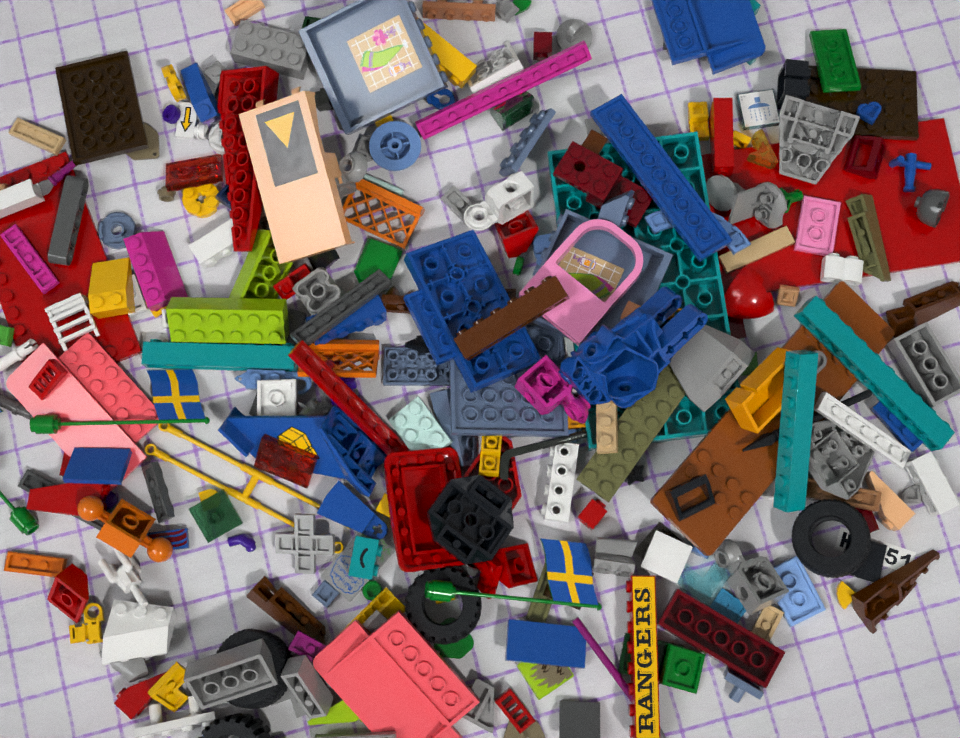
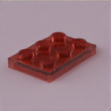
[165,154,223,192]
[254,434,319,488]

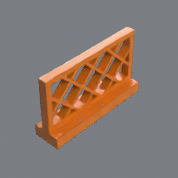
[343,179,425,249]
[297,339,380,378]

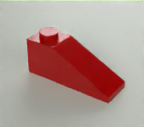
[114,672,166,720]

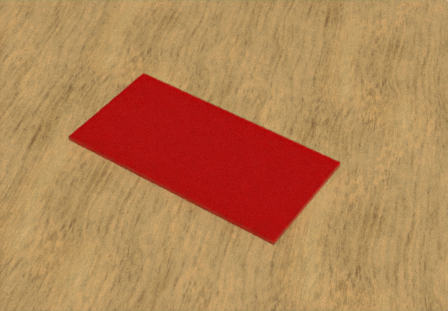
[701,118,960,295]

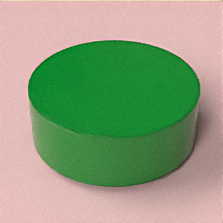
[512,256,525,276]
[362,581,383,601]

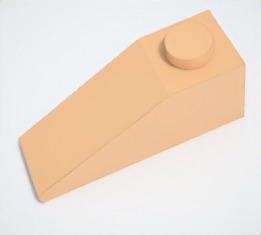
[864,471,916,531]

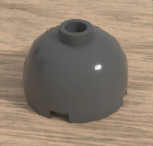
[914,189,950,228]

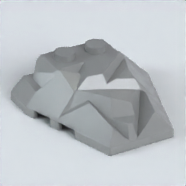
[779,95,860,184]

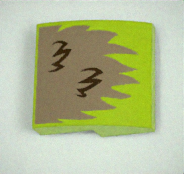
[516,662,574,700]

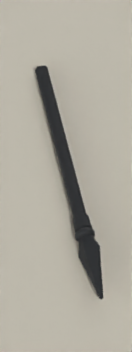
[742,389,872,452]

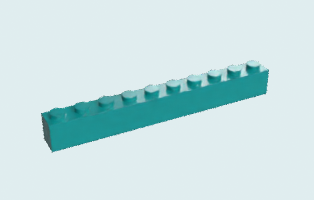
[794,296,955,451]

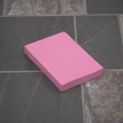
[794,195,841,256]

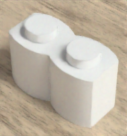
[820,253,864,286]

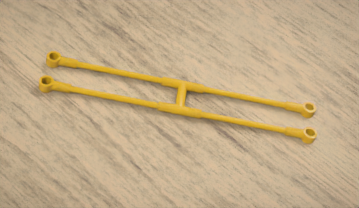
[145,423,350,554]

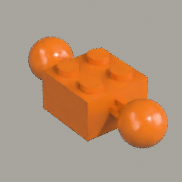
[77,496,173,563]

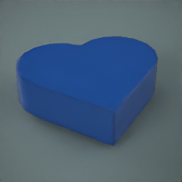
[856,102,882,125]

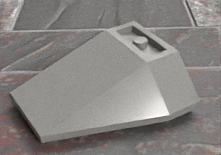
[669,325,755,412]
[809,420,875,500]

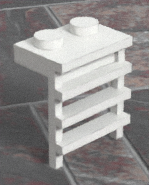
[44,293,100,351]

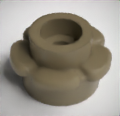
[157,186,176,202]

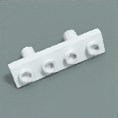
[134,695,220,738]

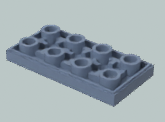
[499,108,556,177]
[383,347,450,386]

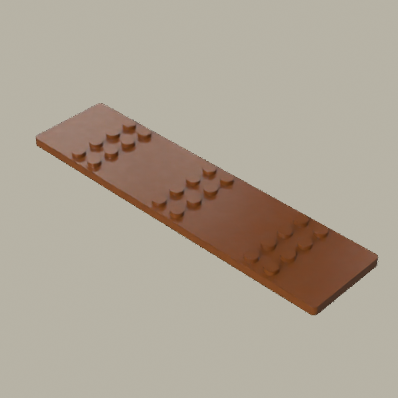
[650,281,895,556]

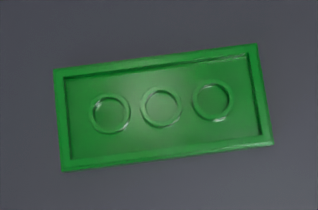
[809,29,861,93]

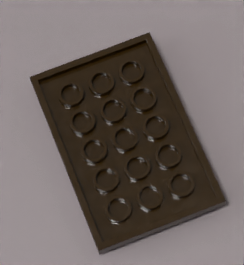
[55,51,149,166]
[805,66,919,141]

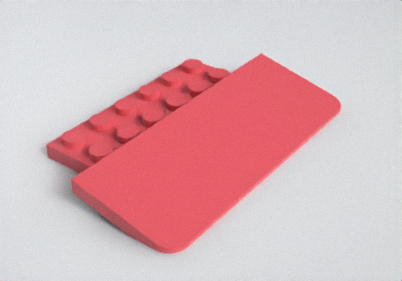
[6,333,159,491]
[313,610,480,738]

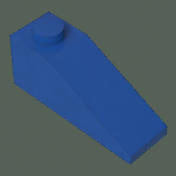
[180,63,220,123]

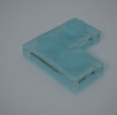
[677,562,730,606]

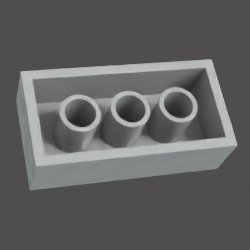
[230,20,310,80]
[887,322,960,408]

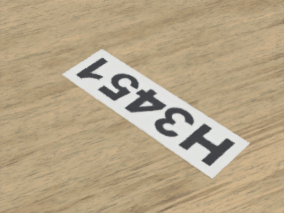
[834,527,916,570]

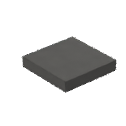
[559,701,600,738]

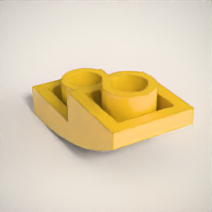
[479,436,502,477]

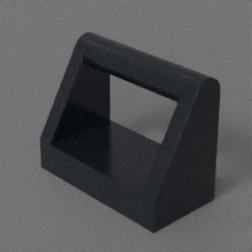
[665,474,715,522]

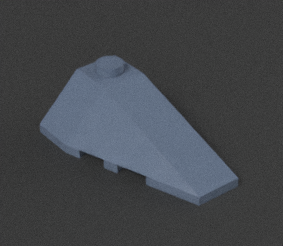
[430,388,477,466]

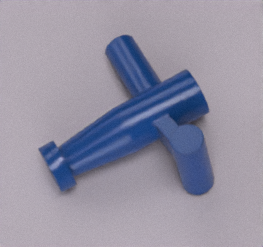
[889,153,932,192]

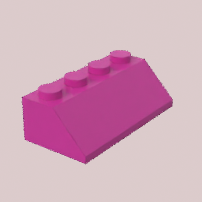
[123,231,188,311]

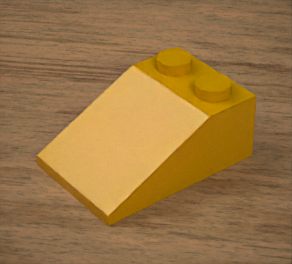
[88,257,135,319]

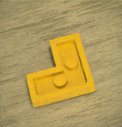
[147,662,188,713]

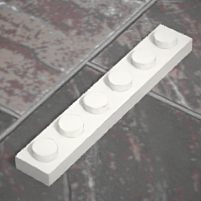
[814,392,911,468]

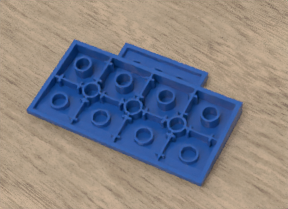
[403,230,541,393]

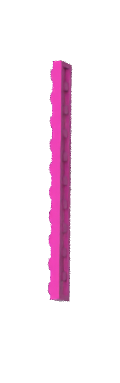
[415,40,592,140]

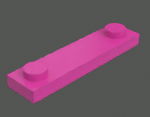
[0,224,60,294]

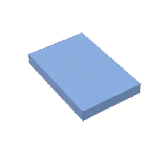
[774,556,826,627]

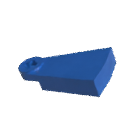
[317,480,388,540]

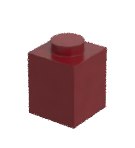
[533,32,552,62]

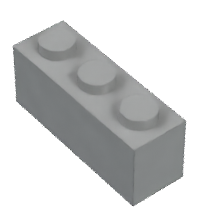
[281,655,334,719]

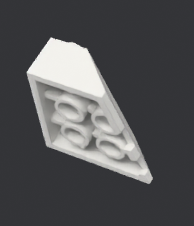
[468,40,524,94]

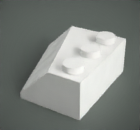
[102,600,177,666]

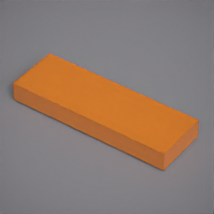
[4,551,67,577]

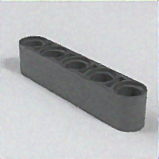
[48,175,89,266]

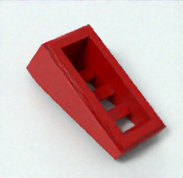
[28,359,68,400]
[494,687,536,734]

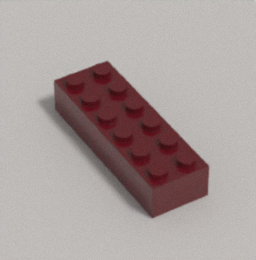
[657,589,785,688]

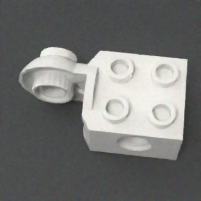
[464,171,534,231]

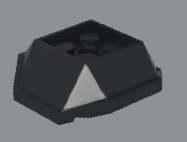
[426,475,514,565]

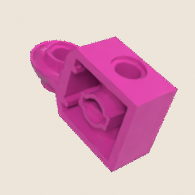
[515,355,591,423]

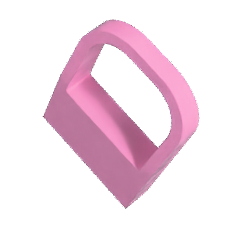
[519,219,643,347]

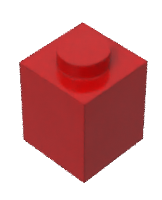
[576,499,607,531]

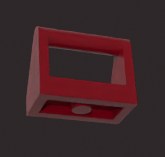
[844,135,886,180]

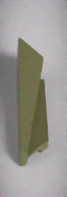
[846,194,891,282]

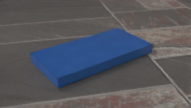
[505,619,586,669]

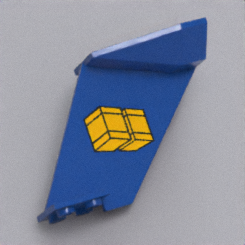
[218,406,387,497]

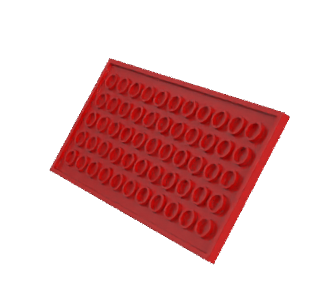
[0,151,142,363]

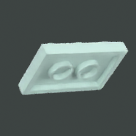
[388,396,453,451]

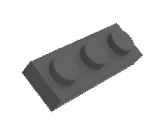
[142,461,175,523]

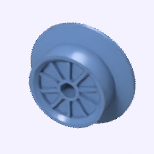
[369,121,421,171]

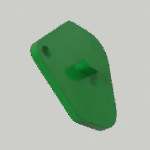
[434,618,474,659]

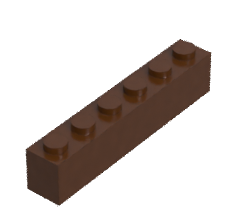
[454,275,570,361]

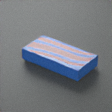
[148,528,189,550]

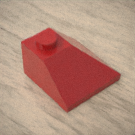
[494,210,539,258]
[494,543,538,588]
[47,563,89,623]

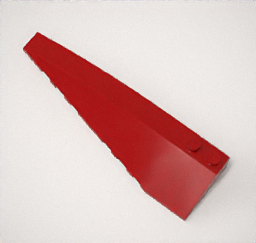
[217,66,279,252]

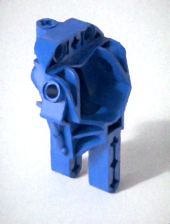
[558,286,708,408]

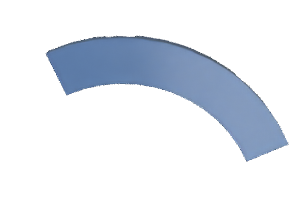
[644,210,751,255]

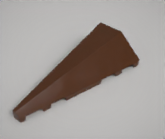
[851,550,940,634]

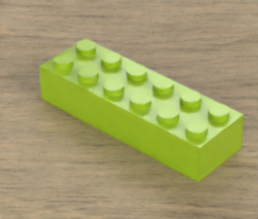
[166,297,289,344]

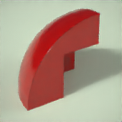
[724,265,774,319]

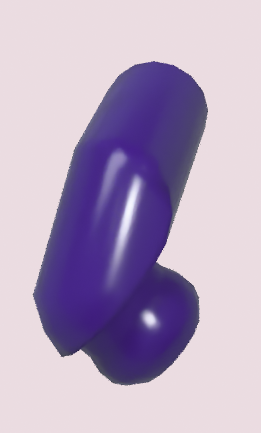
[227,534,256,552]

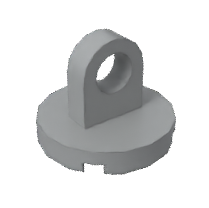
[556,19,592,51]

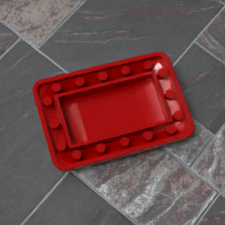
[384,447,469,572]

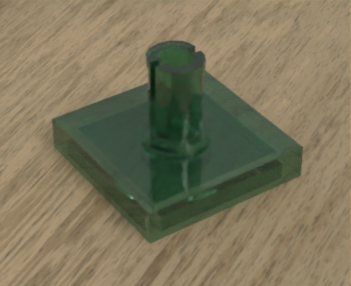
[188,489,243,543]

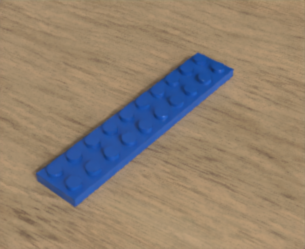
[590,94,733,262]

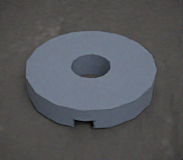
[98,212,137,250]

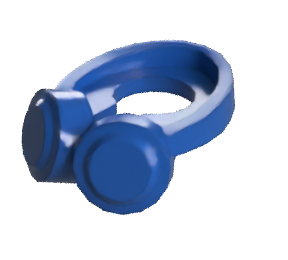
[426,88,455,110]

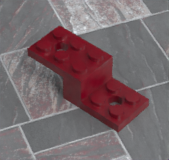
[553,141,653,228]

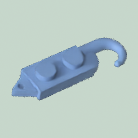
[234,369,312,395]

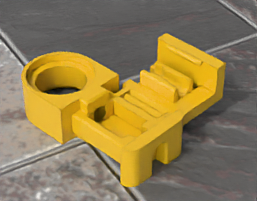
[69,603,105,644]

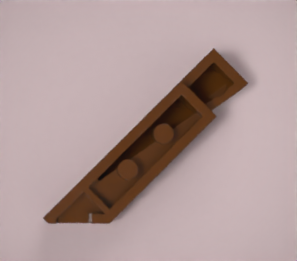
[886,281,960,338]
[246,576,326,644]

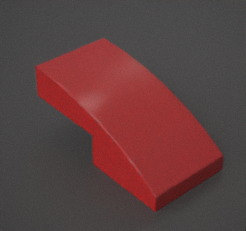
[273,262,312,300]

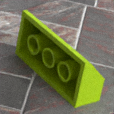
[229,229,293,299]

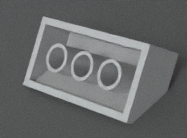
[183,638,278,710]

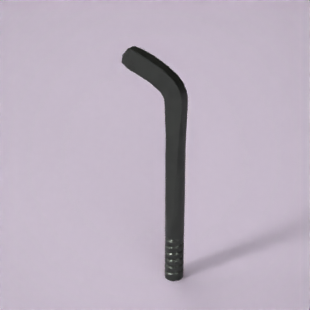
[499,430,587,480]

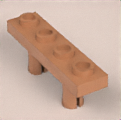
[422,0,496,22]

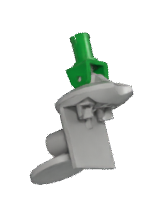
[706,175,803,228]

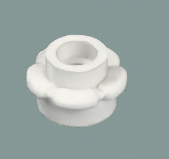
[194,122,209,141]

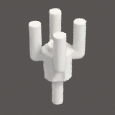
[98,548,148,608]

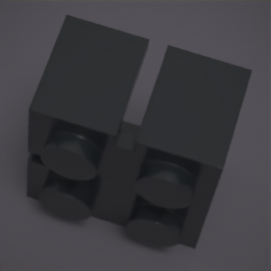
[776,59,811,109]

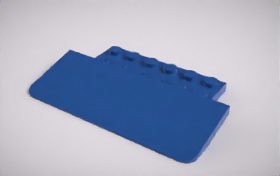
[651,0,766,75]

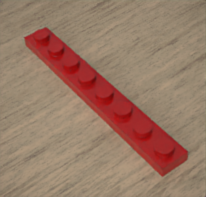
[288,340,409,455]

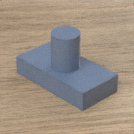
[723,667,764,703]

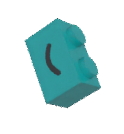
[348,536,383,580]

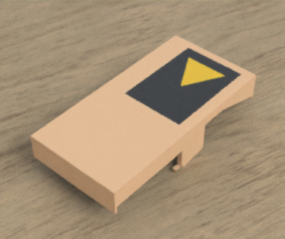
[239,86,355,264]

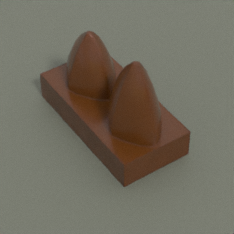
[382,286,415,314]

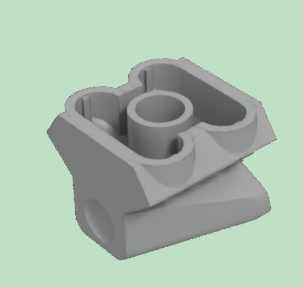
[292,267,344,315]
[592,537,638,577]

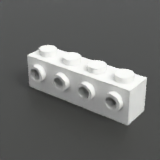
[541,443,579,523]

